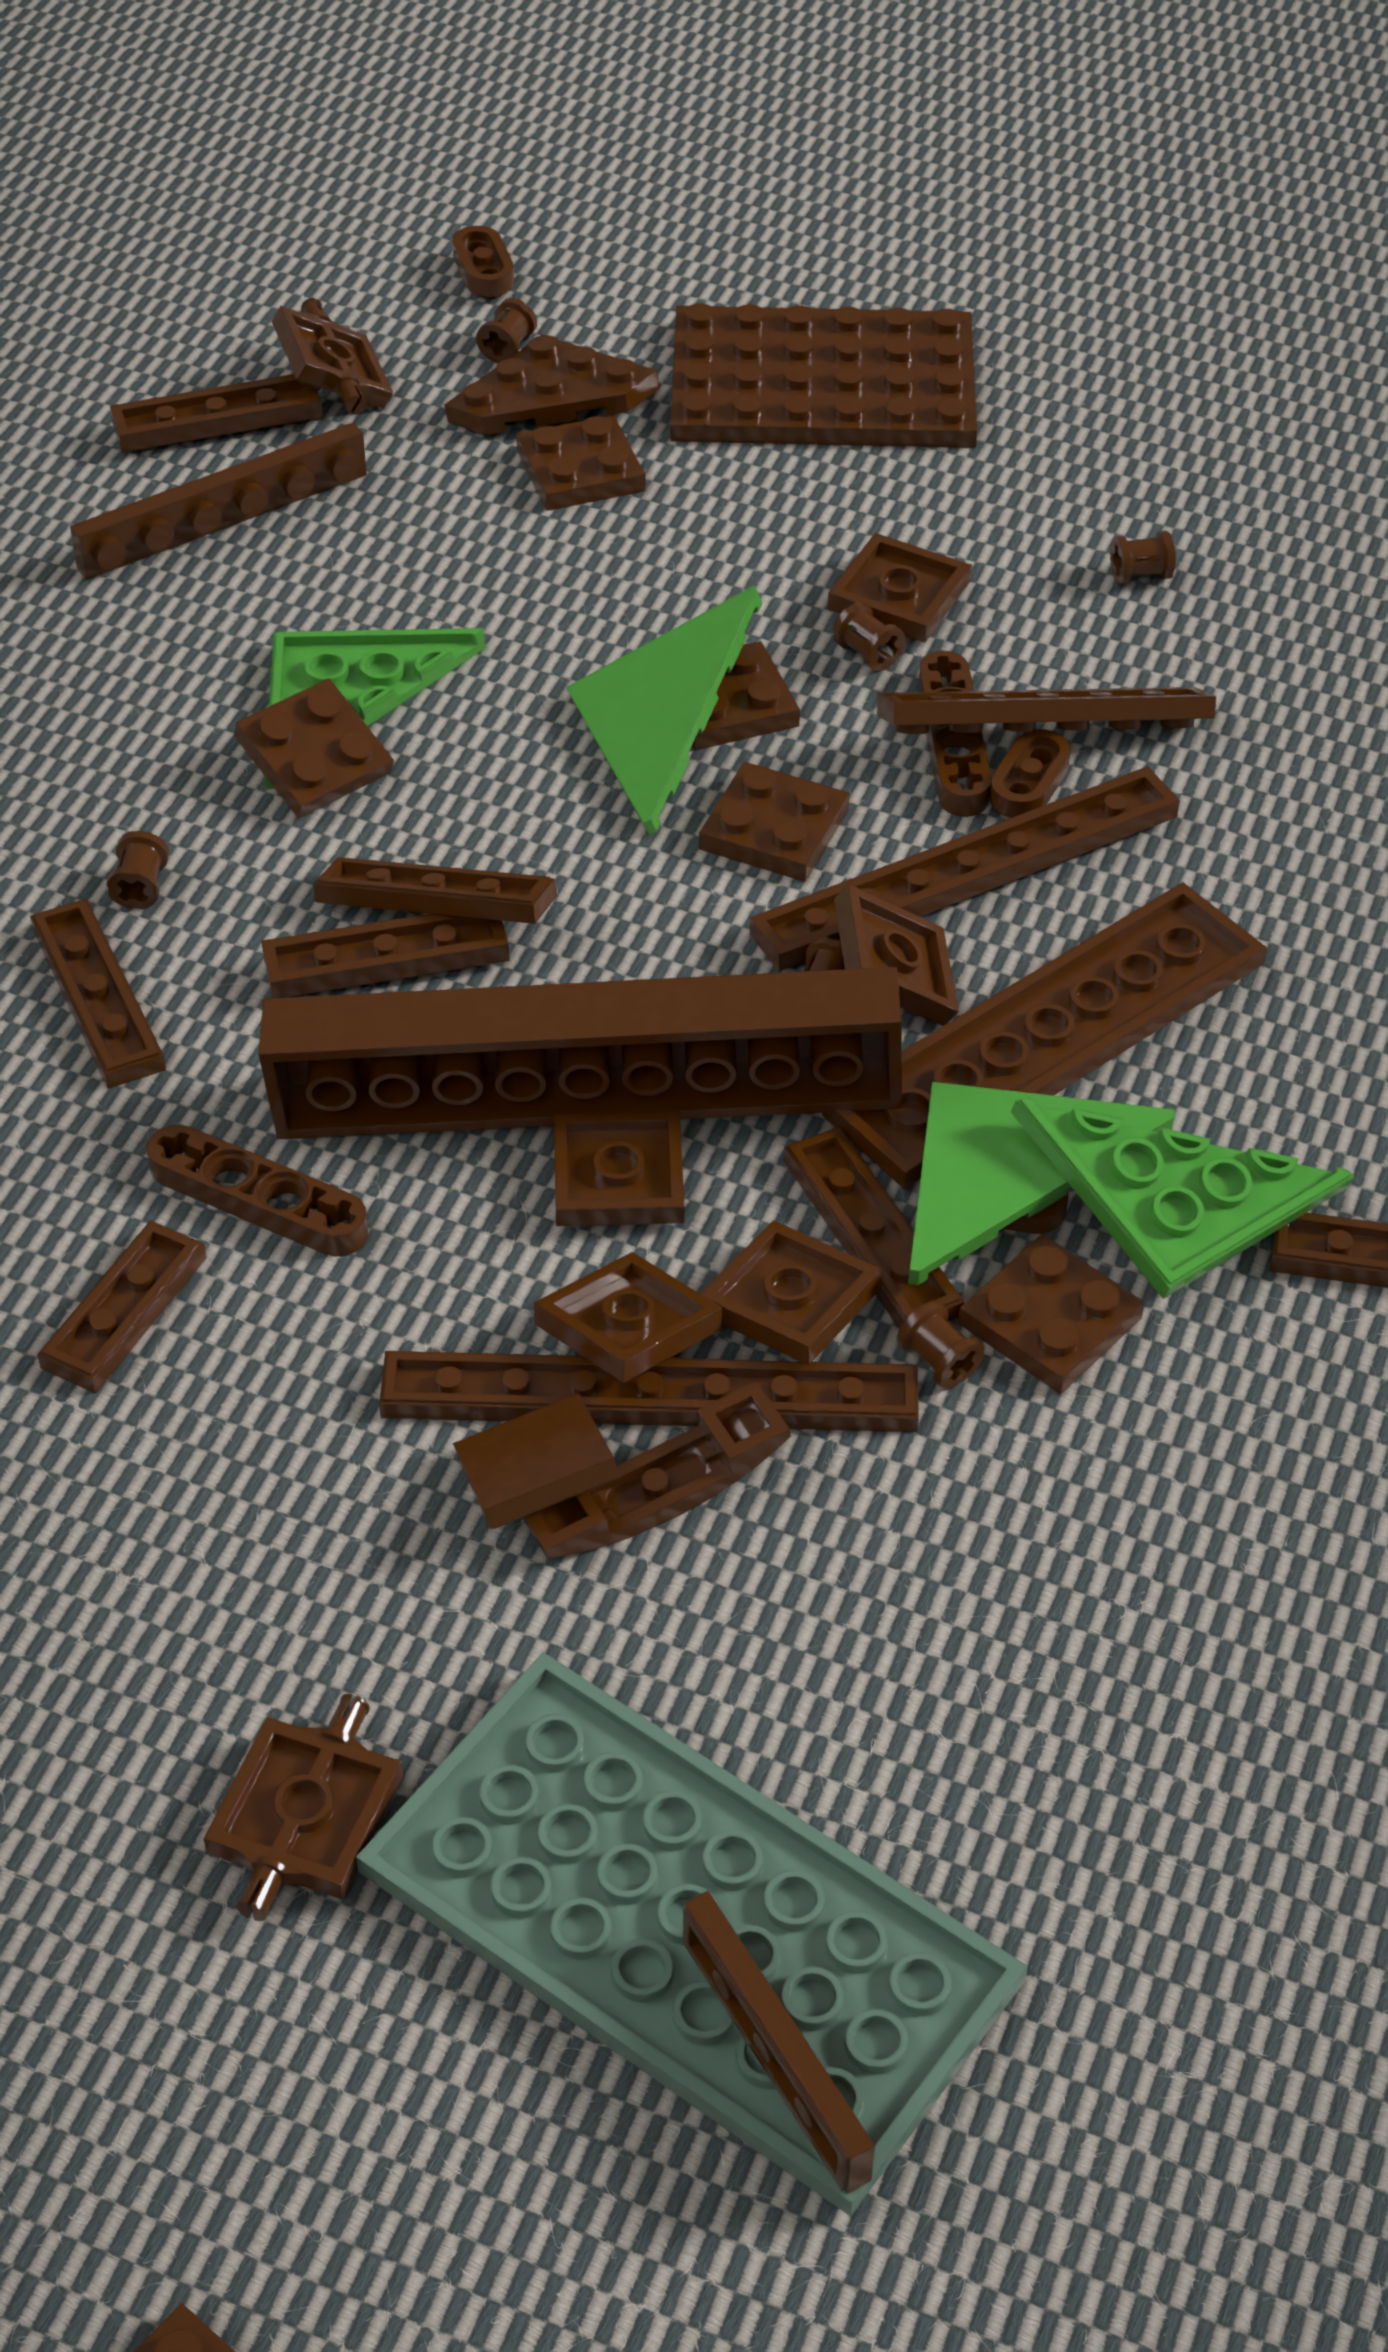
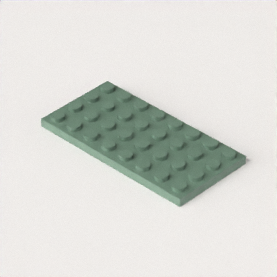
[356,1652,1028,2217]

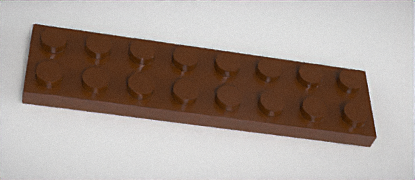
[822,882,1267,1189]

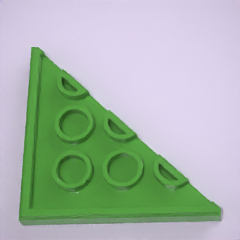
[566,586,762,836]
[264,628,485,789]
[908,1082,1175,1285]
[1011,1096,1354,1299]

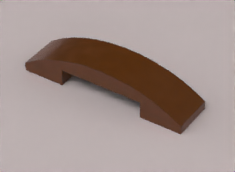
[523,1381,791,1558]

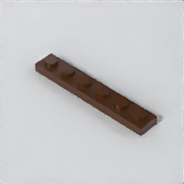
[70,422,367,580]
[877,687,1216,734]

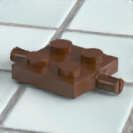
[272,297,393,414]
[203,1694,403,1921]

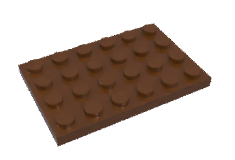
[670,303,977,448]

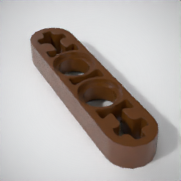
[918,650,991,817]
[147,1124,368,1257]

